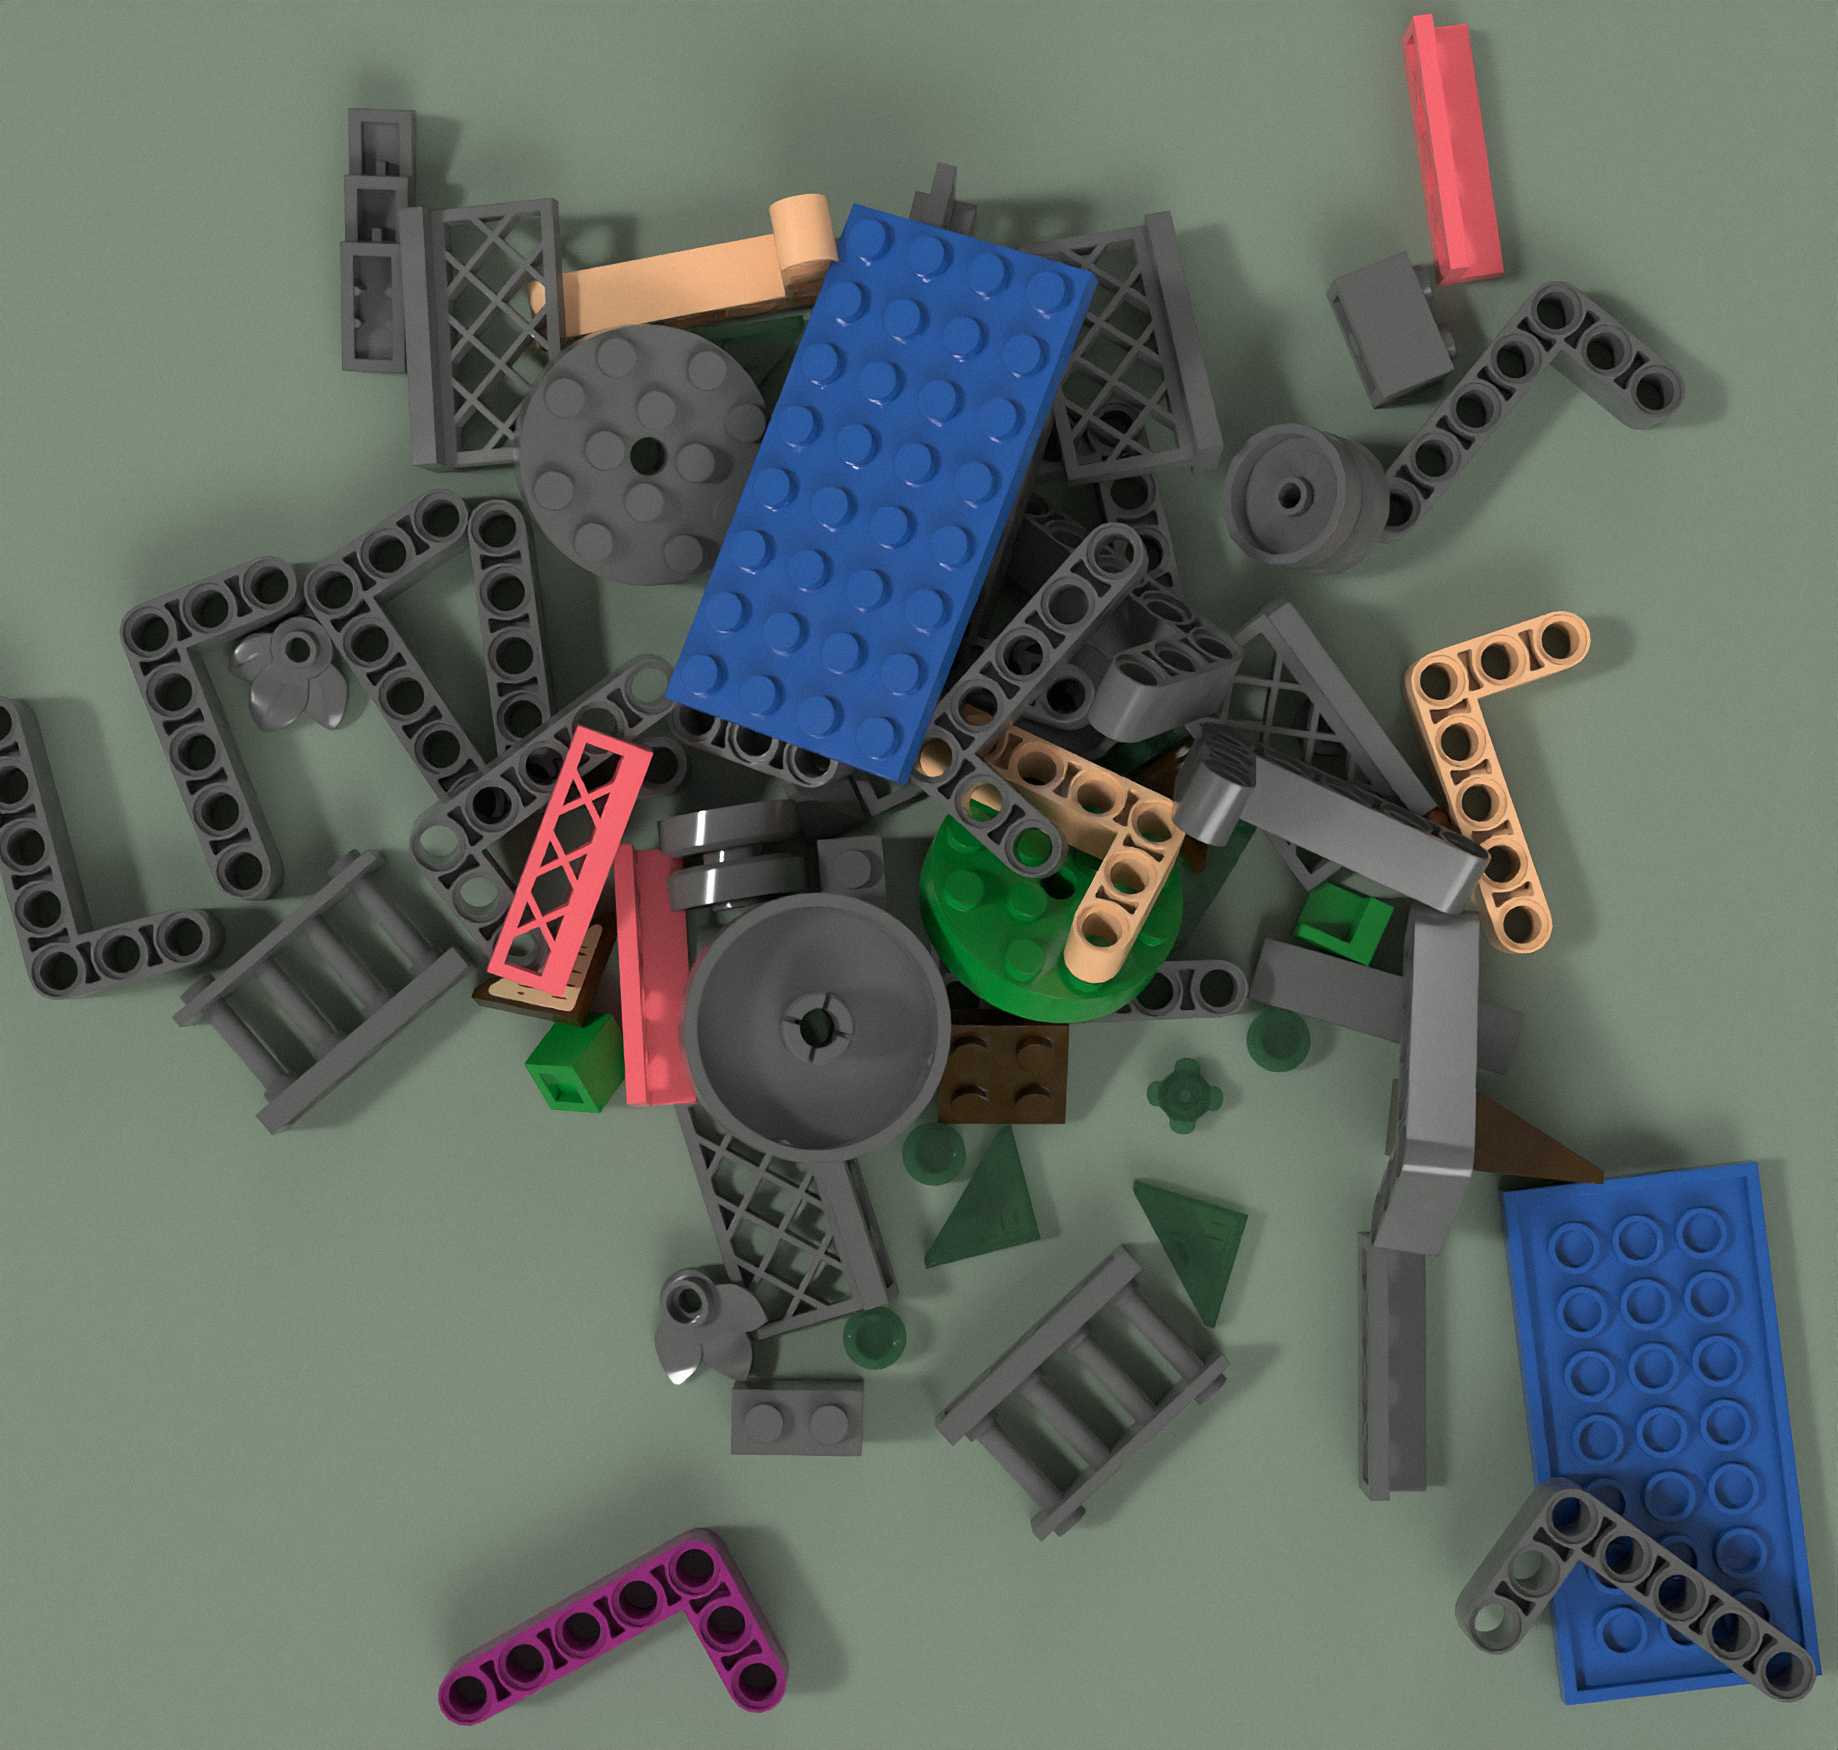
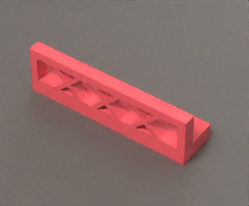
[1401,14,1504,287]
[487,724,653,998]
[613,844,698,1107]

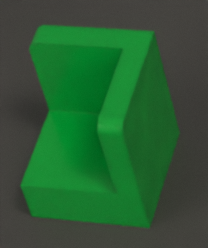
[1290,880,1395,966]
[524,1013,625,1113]

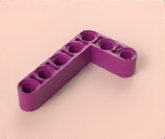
[438,1528,789,1726]

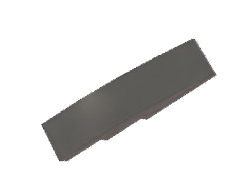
[340,108,416,373]
[1248,937,1524,1076]

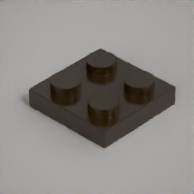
[938,1009,1069,1124]

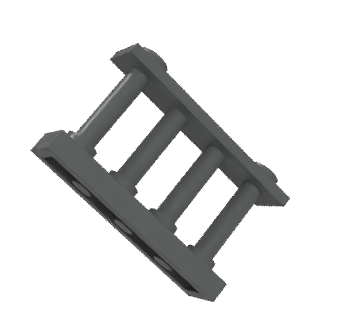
[172,849,478,1135]
[935,1244,1231,1542]

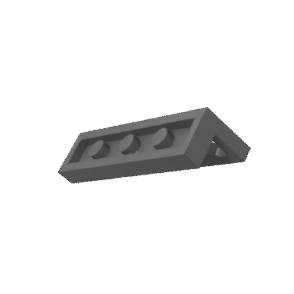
[1358,1232,1426,1501]

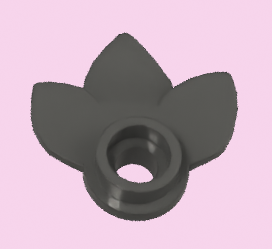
[228,615,349,732]
[654,1267,769,1385]

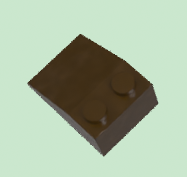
[1385,1079,1604,1185]

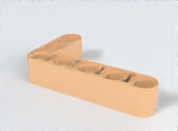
[526,194,839,352]
[1401,611,1591,954]
[920,692,1185,983]

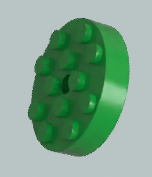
[919,777,1183,1023]

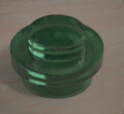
[1246,1009,1311,1073]
[902,1122,966,1186]
[843,1306,907,1370]

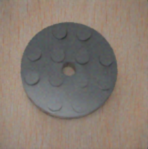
[513,324,771,586]
[678,893,951,1164]

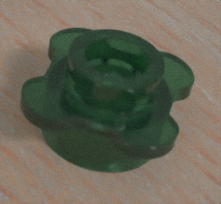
[1146,1058,1223,1134]

